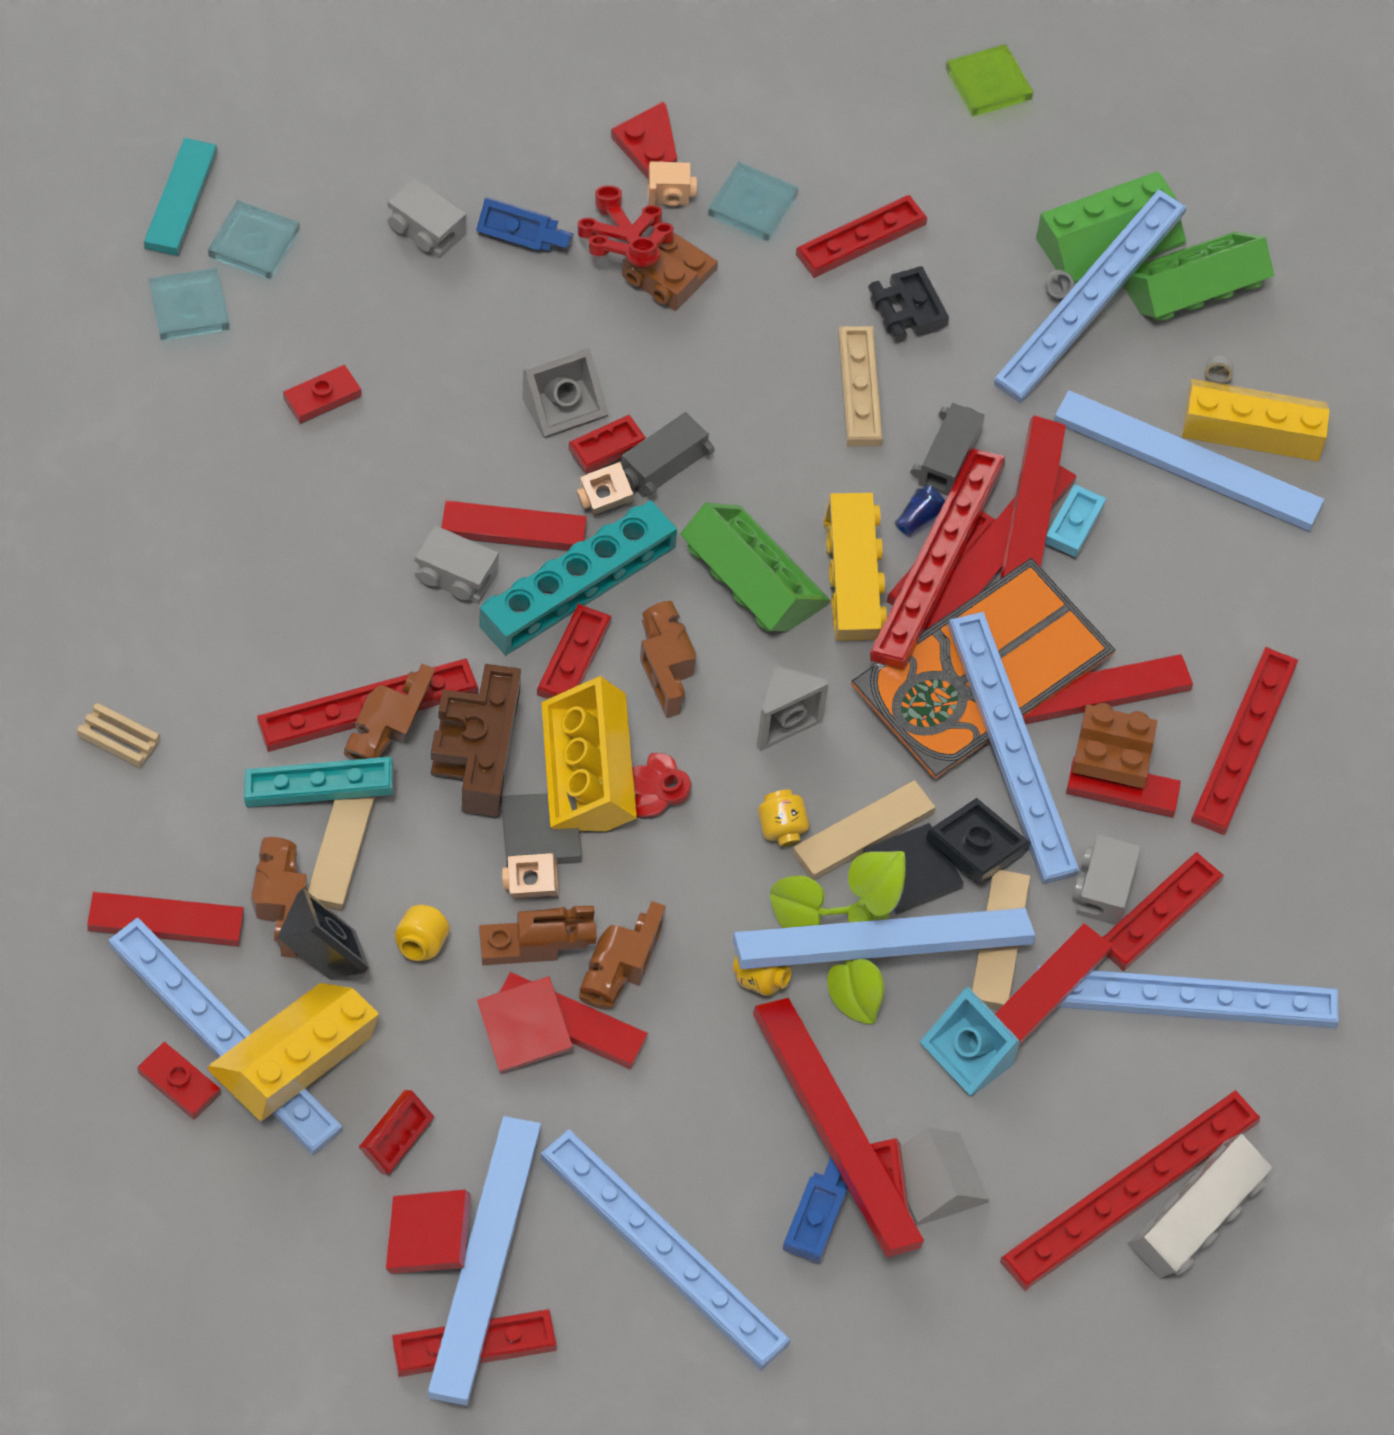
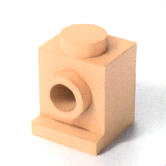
[648,162,697,206]
[576,462,633,516]
[502,853,559,899]

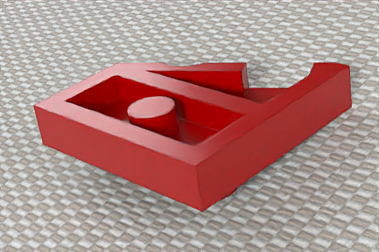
[611,101,677,179]

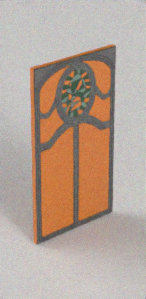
[851,558,1116,779]

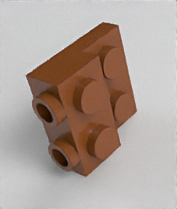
[622,233,718,311]
[1072,703,1158,788]

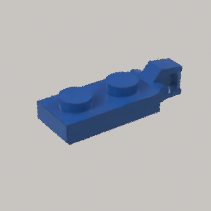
[476,197,574,251]
[782,1157,847,1263]

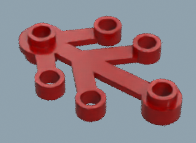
[577,185,674,268]

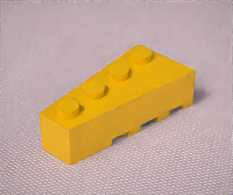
[823,493,887,641]

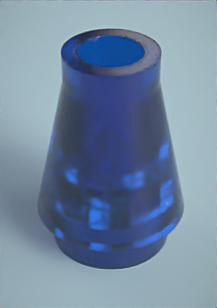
[895,485,945,537]

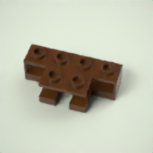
[431,664,521,817]

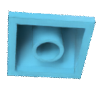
[920,987,1020,1096]

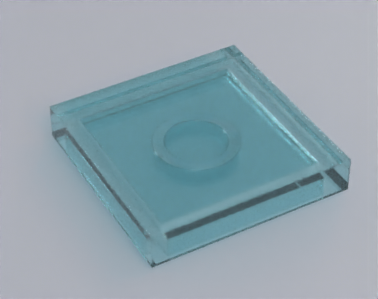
[708,161,798,241]
[208,200,300,279]
[148,268,229,340]

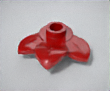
[632,753,692,818]

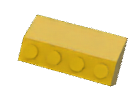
[1182,378,1330,462]
[541,676,637,831]
[207,983,379,1122]

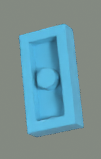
[1045,484,1106,557]

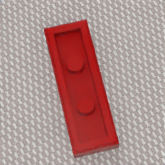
[537,604,612,699]
[1066,757,1181,818]

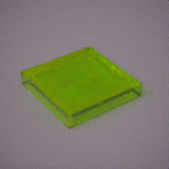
[946,44,1033,116]

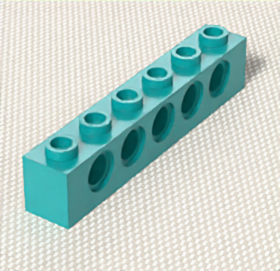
[479,500,677,656]

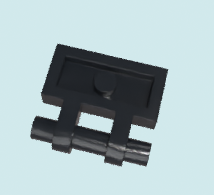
[868,266,949,342]

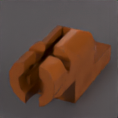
[640,601,697,718]
[343,663,435,760]
[251,836,308,958]
[579,901,666,1009]
[479,905,597,965]

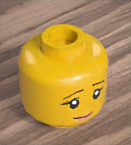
[757,789,810,847]
[733,955,792,996]

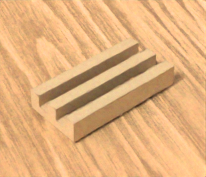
[76,702,160,768]

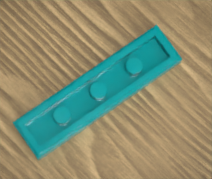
[144,137,217,256]
[244,756,394,807]

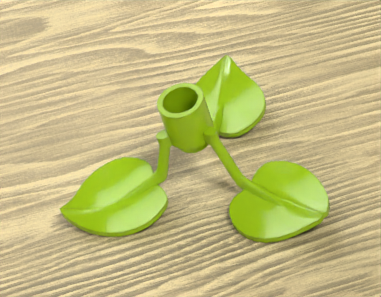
[770,851,905,1024]

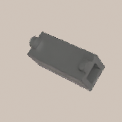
[910,402,985,496]
[621,412,715,498]

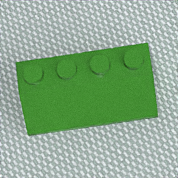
[1036,171,1186,285]
[1123,231,1275,321]
[680,502,831,632]

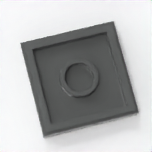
[501,792,582,867]

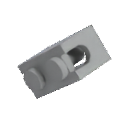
[388,178,466,259]
[415,525,499,604]
[1072,834,1141,925]

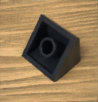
[277,888,369,980]

